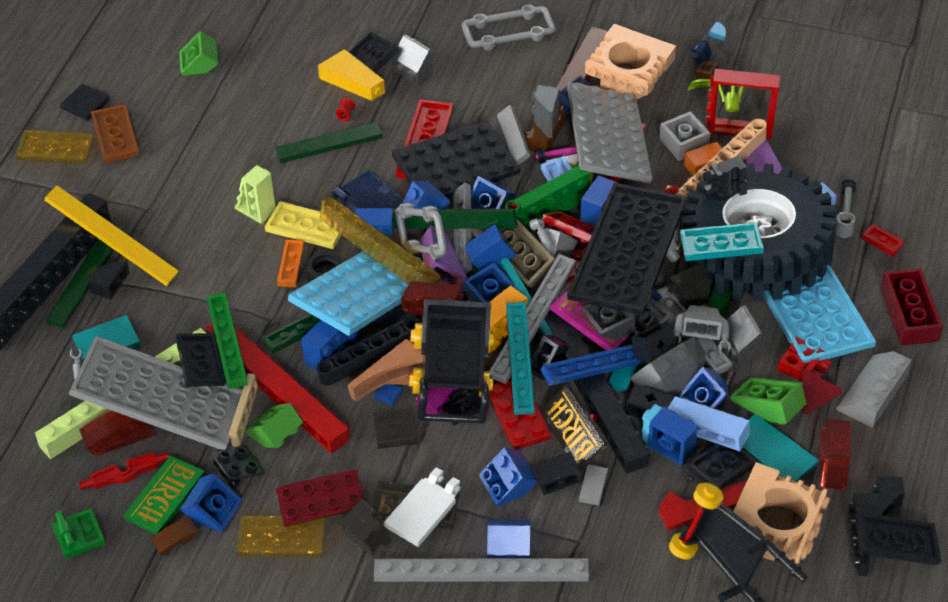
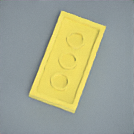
[265,201,348,249]

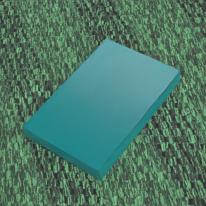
[72,315,141,360]

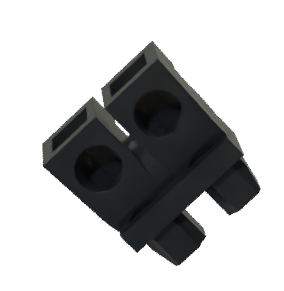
[702,156,747,201]

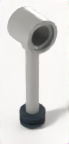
[835,179,856,238]

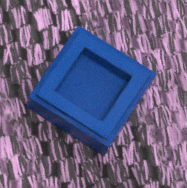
[375,384,402,406]

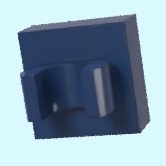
[690,40,712,64]

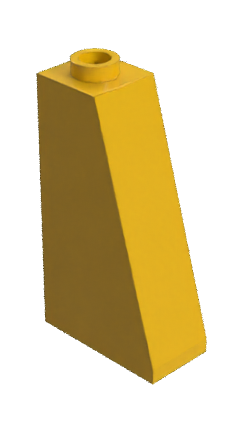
[318,49,385,101]

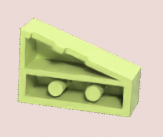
[235,165,276,224]

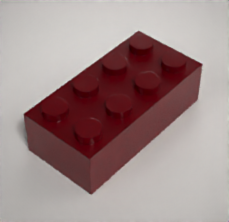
[881,268,943,346]

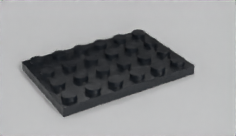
[392,121,521,198]

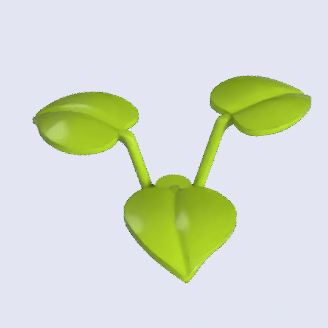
[688,79,744,112]

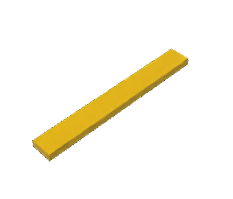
[44,185,179,286]

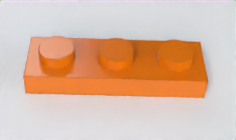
[277,240,305,287]

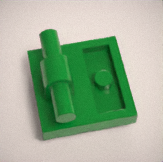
[51,508,106,560]

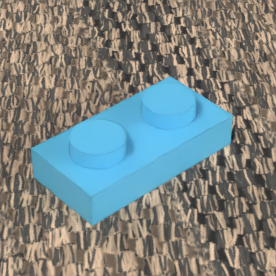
[641,404,662,445]

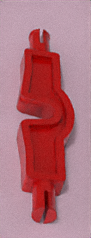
[78,452,169,490]

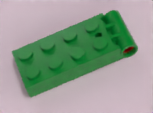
[505,166,590,231]

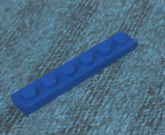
[541,345,646,386]

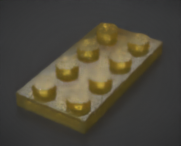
[15,130,94,164]
[236,516,325,558]

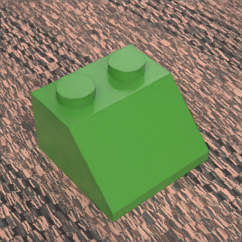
[179,31,218,76]
[245,403,303,448]

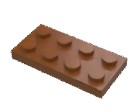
[91,104,140,164]

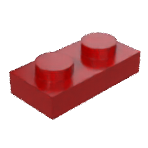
[862,224,905,257]

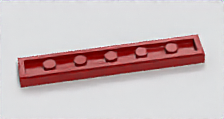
[659,480,748,531]

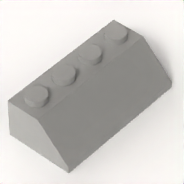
[837,351,912,428]

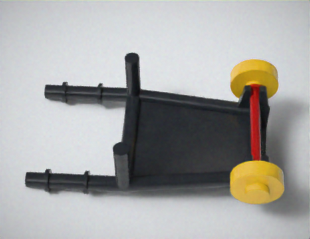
[669,483,808,602]

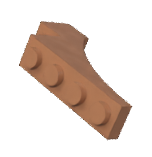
[348,339,423,402]

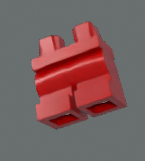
[777,337,832,382]

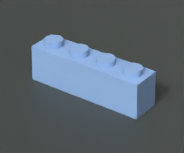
[668,396,750,451]

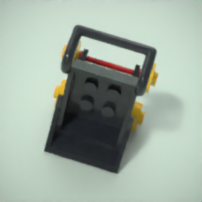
[409,299,494,423]

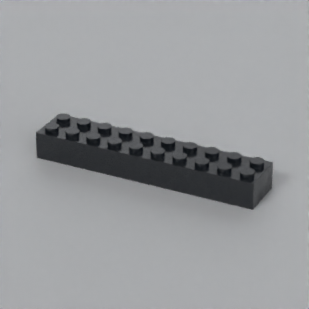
[0,193,112,350]

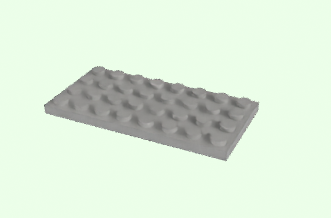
[567,82,652,183]
[69,336,243,450]

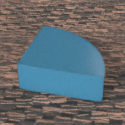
[709,21,726,41]

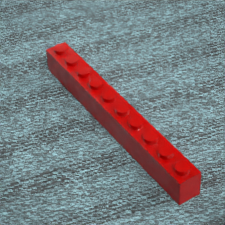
[204,323,350,454]

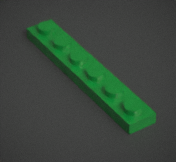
[206,293,248,389]

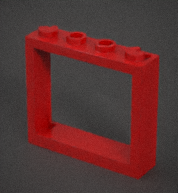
[705,69,780,140]

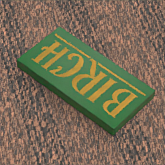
[123,455,205,534]

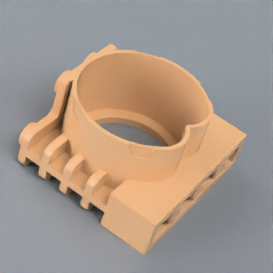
[585,24,676,99]
[733,463,830,564]

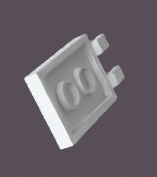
[384,467,460,547]

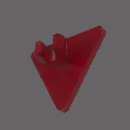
[803,371,843,415]

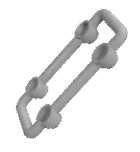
[461,5,556,51]
[395,203,447,260]

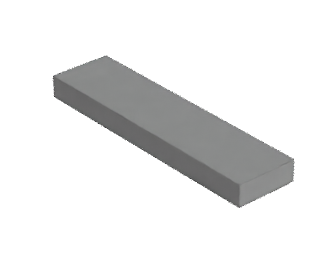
[497,105,531,165]

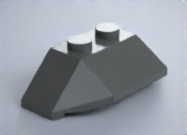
[630,337,706,397]

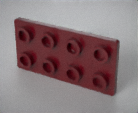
[275,469,366,527]

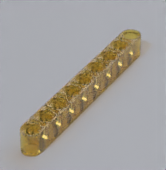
[319,198,440,297]

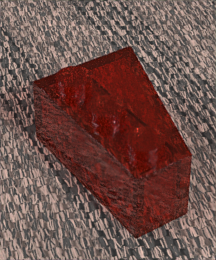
[401,281,464,316]
[79,411,156,456]
[819,418,851,490]

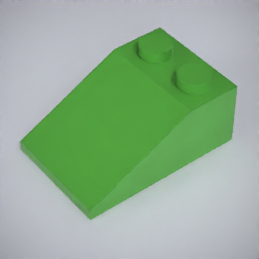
[730,377,806,424]

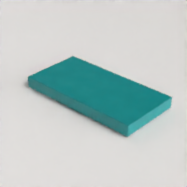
[680,222,764,261]
[742,414,819,482]

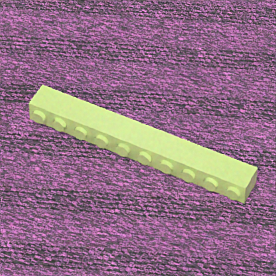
[35,328,206,459]

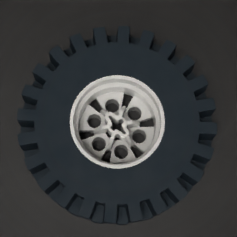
[682,163,836,301]

